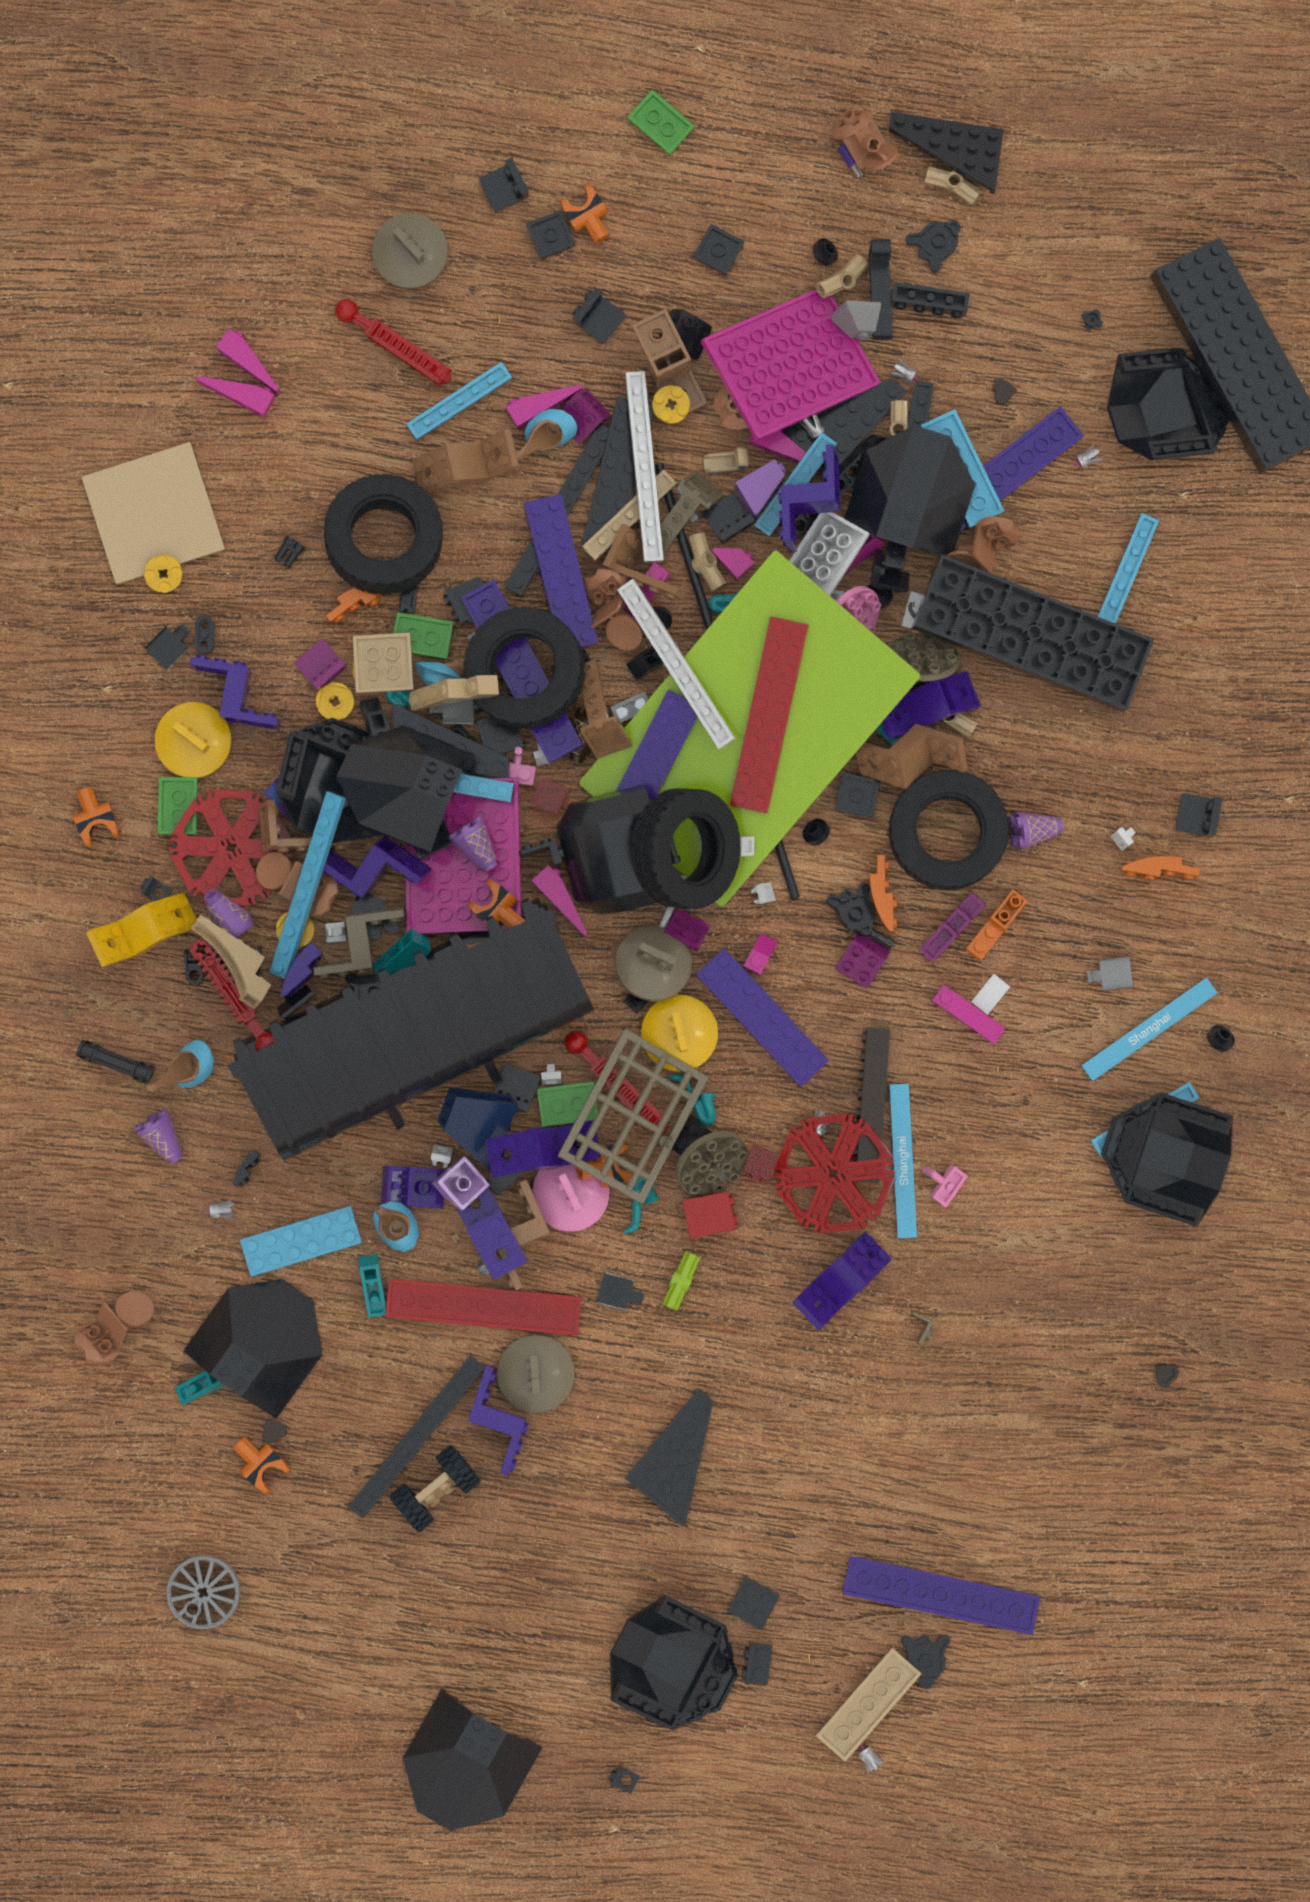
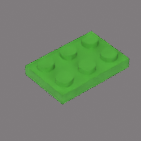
[627,90,695,156]
[393,612,454,660]
[158,777,198,835]
[537,1081,598,1127]

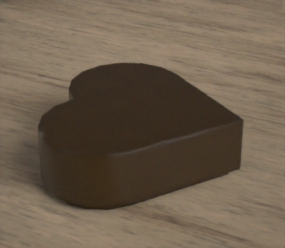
[993,379,1017,404]
[1155,1365,1179,1387]
[263,1420,287,1444]

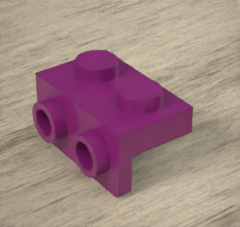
[664,909,710,952]

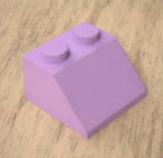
[432,1156,490,1211]

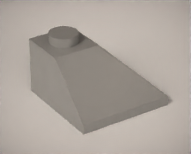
[831,300,881,340]

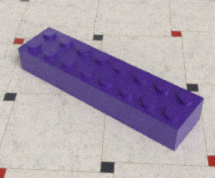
[523,494,598,648]
[696,948,829,1087]

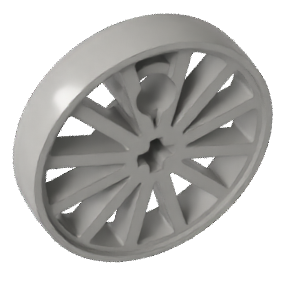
[167,1555,241,1629]

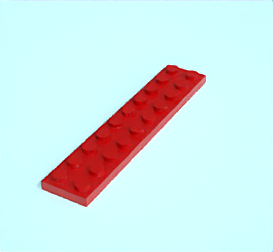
[730,616,809,813]
[385,1278,581,1336]

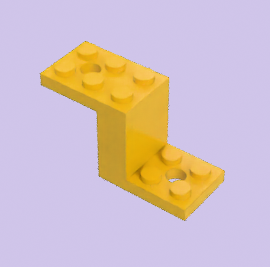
[86,892,197,967]

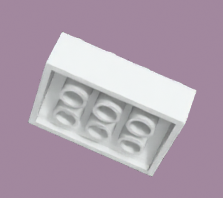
[790,512,870,596]

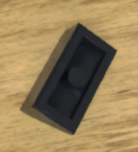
[277,985,315,1019]

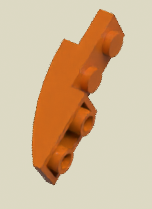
[326,587,388,624]
[869,855,897,933]
[1120,856,1200,881]
[965,889,1028,962]

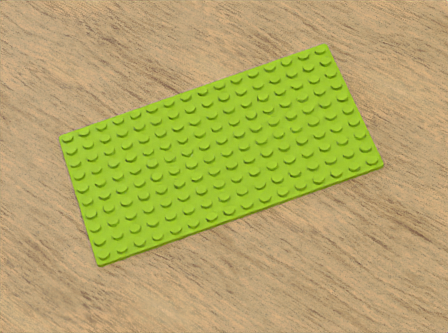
[579,551,921,907]

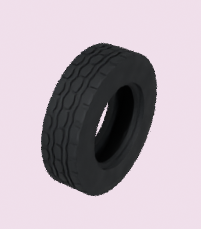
[324,474,443,595]
[464,607,585,729]
[889,770,1009,890]
[631,788,741,909]

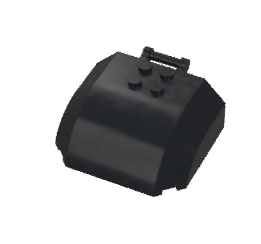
[556,784,681,914]

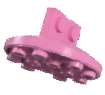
[836,586,881,633]
[532,1160,609,1231]

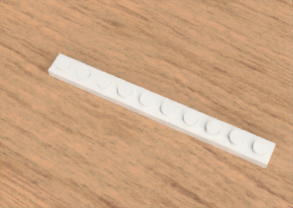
[625,371,664,563]
[617,579,736,749]

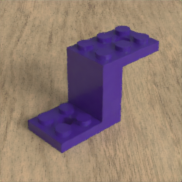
[778,445,841,552]
[190,655,281,730]
[882,671,981,739]
[323,836,432,898]
[485,1120,601,1178]
[455,1187,528,1280]
[792,1231,892,1331]
[468,1364,529,1475]

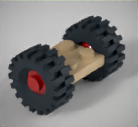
[389,1444,481,1533]

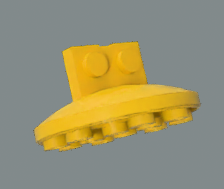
[155,702,232,778]
[641,995,718,1072]

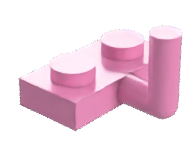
[496,747,536,786]
[922,1164,968,1208]

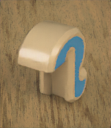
[703,447,749,475]

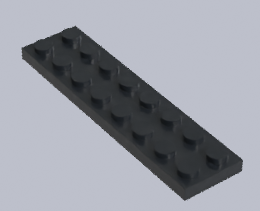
[582,396,653,551]

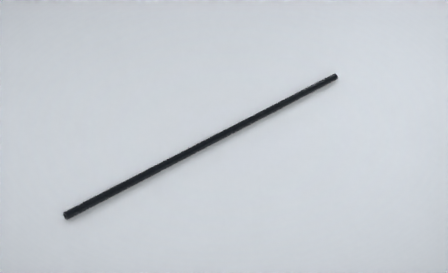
[654,463,800,899]

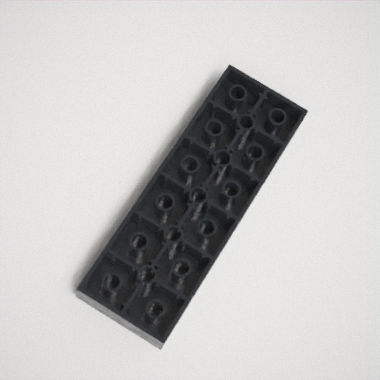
[1150,237,1310,474]
[911,554,1154,712]

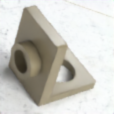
[911,1311,933,1345]

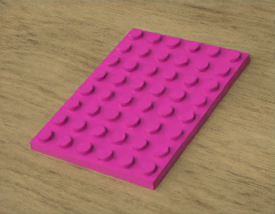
[700,289,881,441]
[405,777,522,934]

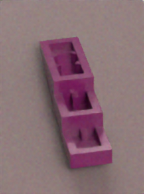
[919,891,986,963]

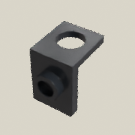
[140,876,172,901]
[608,1766,639,1793]

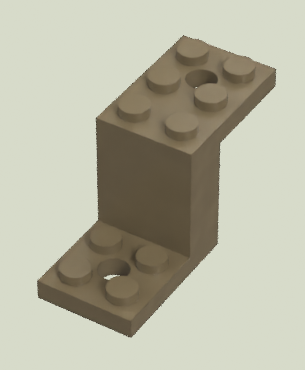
[313,906,405,978]

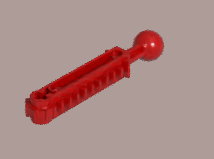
[335,299,452,387]
[190,938,274,1051]
[564,1030,670,1135]

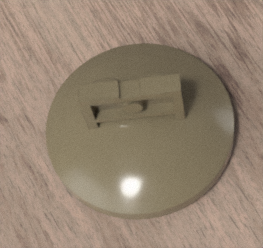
[372,213,448,289]
[887,633,960,689]
[615,926,692,1001]
[676,1129,748,1195]
[497,1335,575,1413]

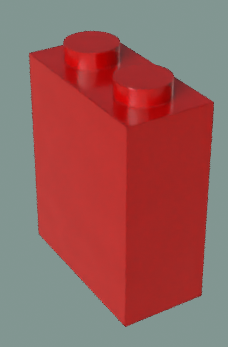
[682,1191,738,1239]

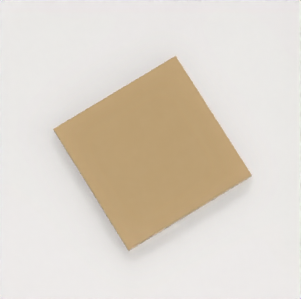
[82,442,225,585]

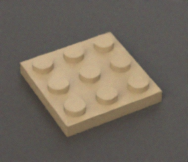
[353,633,414,694]

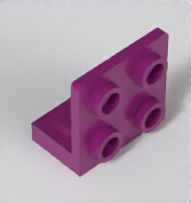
[561,388,612,444]
[294,639,347,692]
[835,933,891,988]

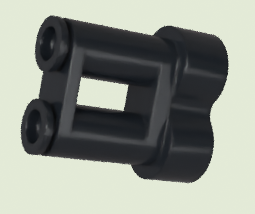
[274,535,306,569]

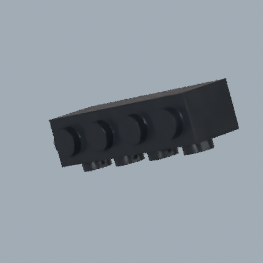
[891,282,970,319]

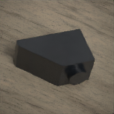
[626,647,664,680]

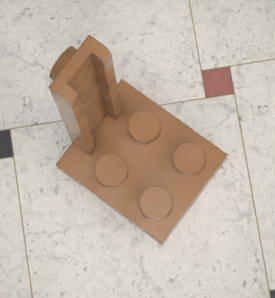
[603,524,684,600]
[580,659,632,758]
[259,799,351,853]

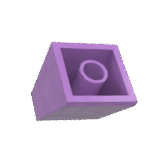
[735,459,786,521]

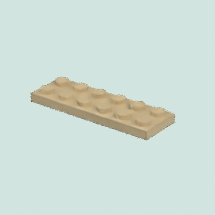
[816,1647,922,1762]

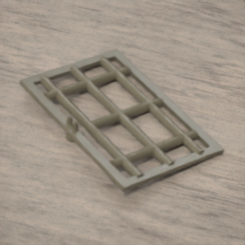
[557,1029,709,1204]

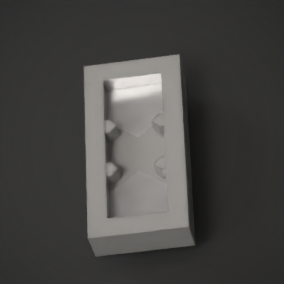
[610,691,648,724]

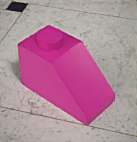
[712,548,754,581]
[743,933,777,976]

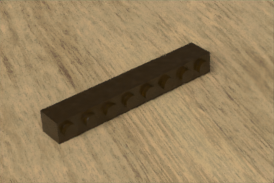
[853,1027,890,1183]

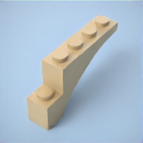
[409,675,499,711]
[191,915,271,1009]

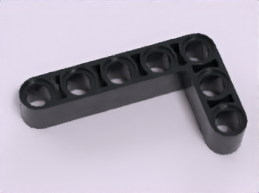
[869,239,892,340]

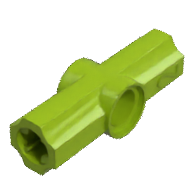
[662,1251,700,1311]

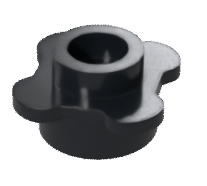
[1082,309,1103,330]

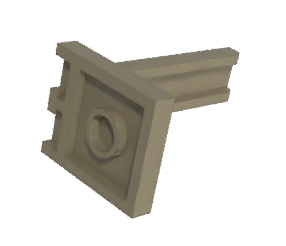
[660,471,725,554]

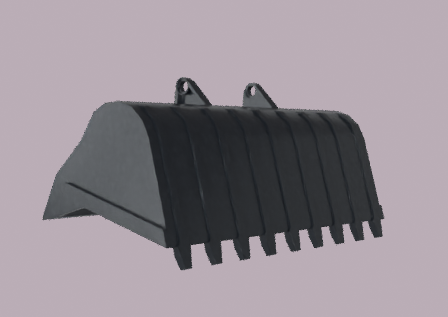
[227,897,594,1161]

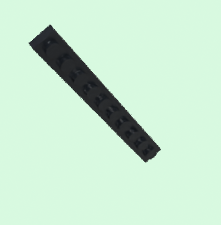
[885,380,934,570]
[505,424,609,597]
[348,1355,485,1518]

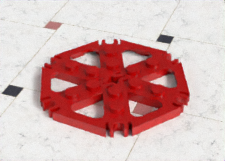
[169,789,293,906]
[773,1113,896,1234]

